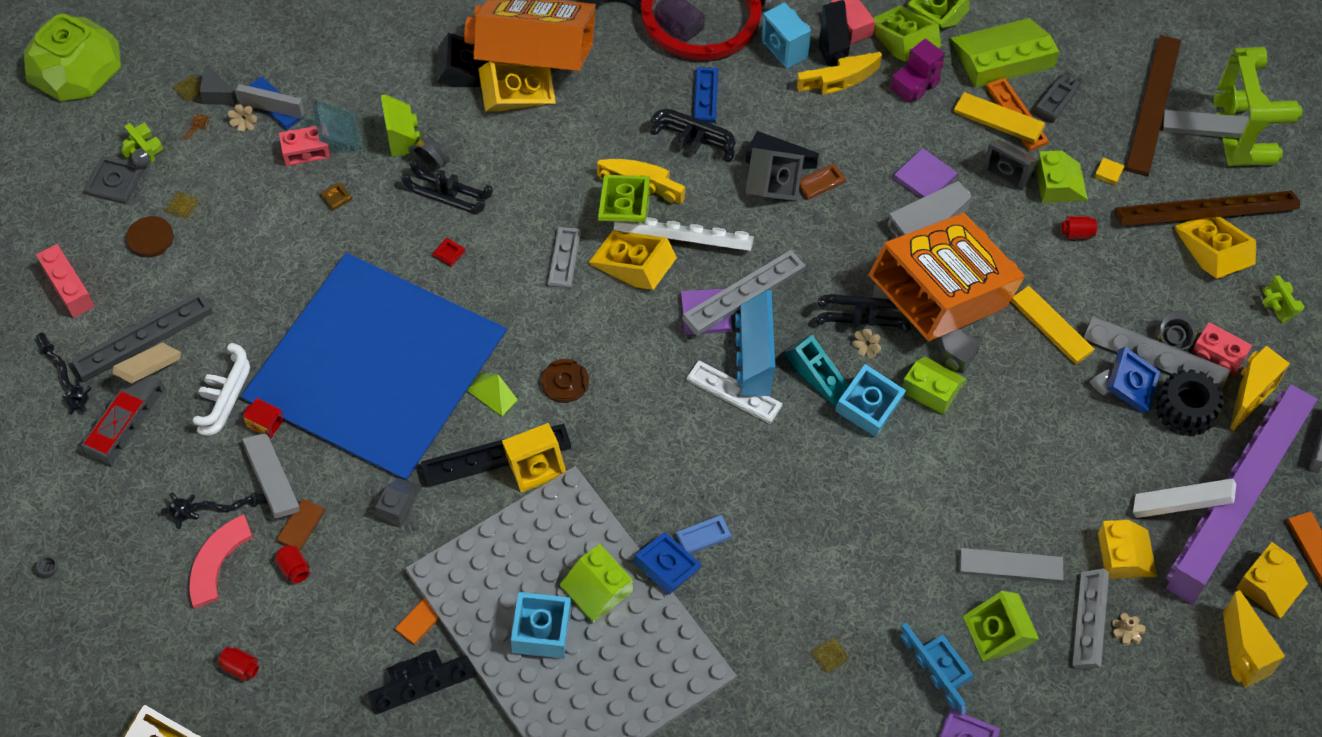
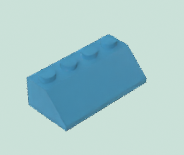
[735,290,775,396]

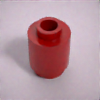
[1061,216,1097,239]
[275,545,310,584]
[218,646,260,682]

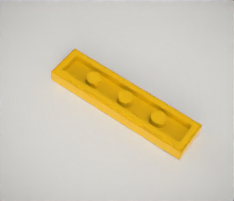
[954,92,1045,144]
[1011,286,1094,365]

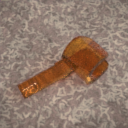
[182,114,210,140]

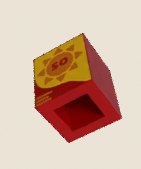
[243,398,284,439]

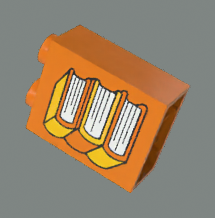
[464,0,596,71]
[868,212,1025,341]

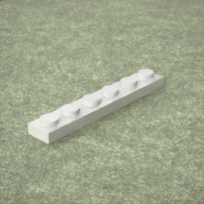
[614,217,754,251]

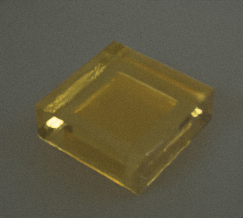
[174,74,201,102]
[166,191,199,220]
[813,638,849,673]

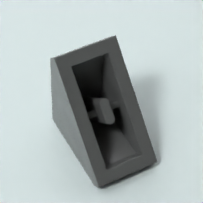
[200,65,238,105]

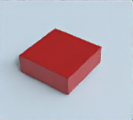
[433,238,466,267]

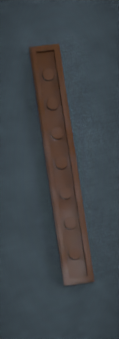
[1126,35,1181,177]
[1114,191,1301,226]

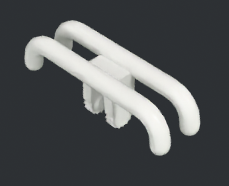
[193,343,250,436]

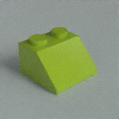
[908,0,970,28]
[381,95,420,157]
[1036,151,1088,203]
[902,356,967,415]
[560,544,633,623]
[963,591,1039,662]

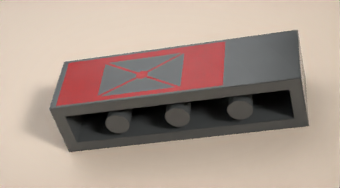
[81,374,165,467]

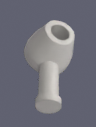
[1090,369,1113,396]

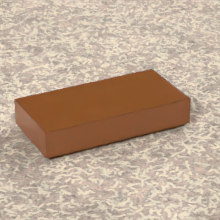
[799,163,846,201]
[277,499,325,551]

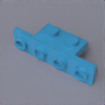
[901,622,974,715]

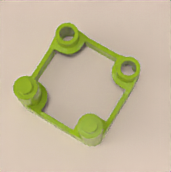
[1214,47,1302,166]

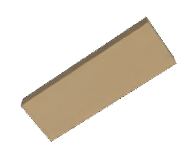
[113,343,181,384]

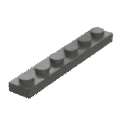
[71,292,213,382]

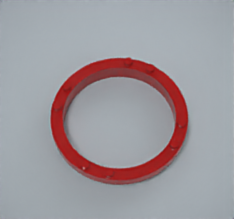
[641,0,762,60]

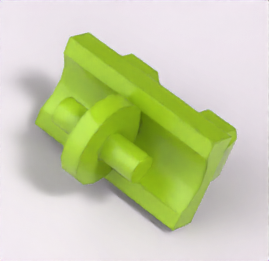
[121,123,163,163]
[1262,276,1305,324]

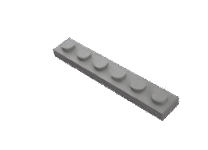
[682,250,806,336]
[1084,316,1230,391]

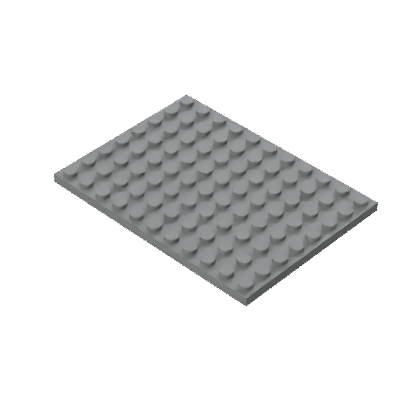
[405,466,737,737]

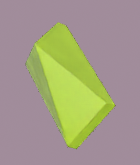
[467,373,518,417]

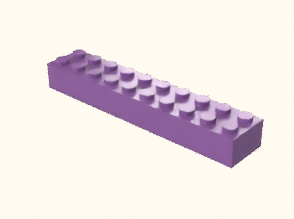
[1165,384,1318,605]

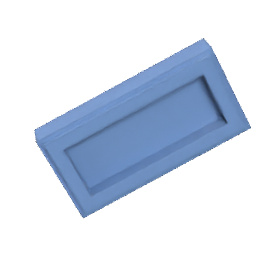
[675,515,732,554]

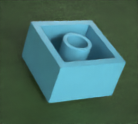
[761,2,811,68]
[835,364,906,437]
[511,592,571,659]

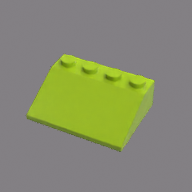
[950,18,1059,87]

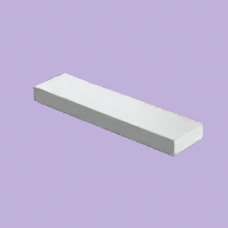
[687,361,783,424]
[1133,479,1236,518]

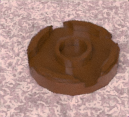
[126,216,174,258]
[541,359,589,403]

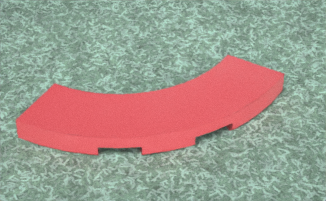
[190,515,253,609]

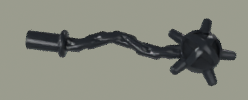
[36,333,91,415]
[161,492,268,529]

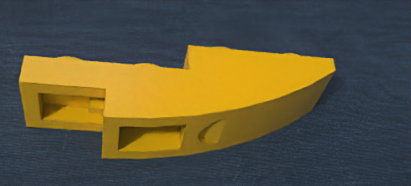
[797,52,882,95]
[597,159,685,205]

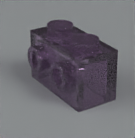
[656,0,705,43]

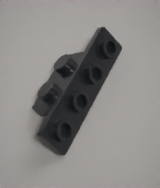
[367,649,474,715]

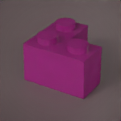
[890,38,945,103]

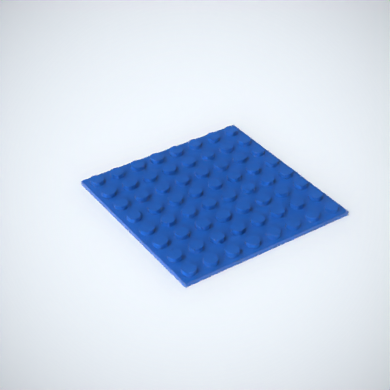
[241,253,507,480]

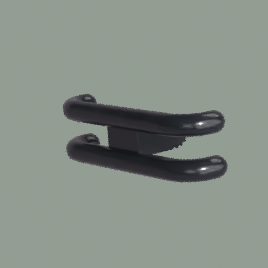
[651,109,736,162]
[401,160,493,213]
[816,294,911,332]

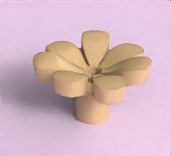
[228,104,257,131]
[852,329,881,359]
[1112,613,1145,646]

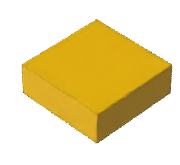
[1094,157,1125,186]

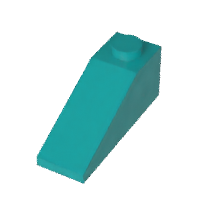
[784,335,849,407]

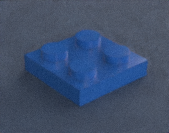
[1107,347,1160,413]
[632,532,702,595]

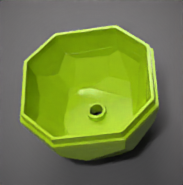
[24,14,121,102]

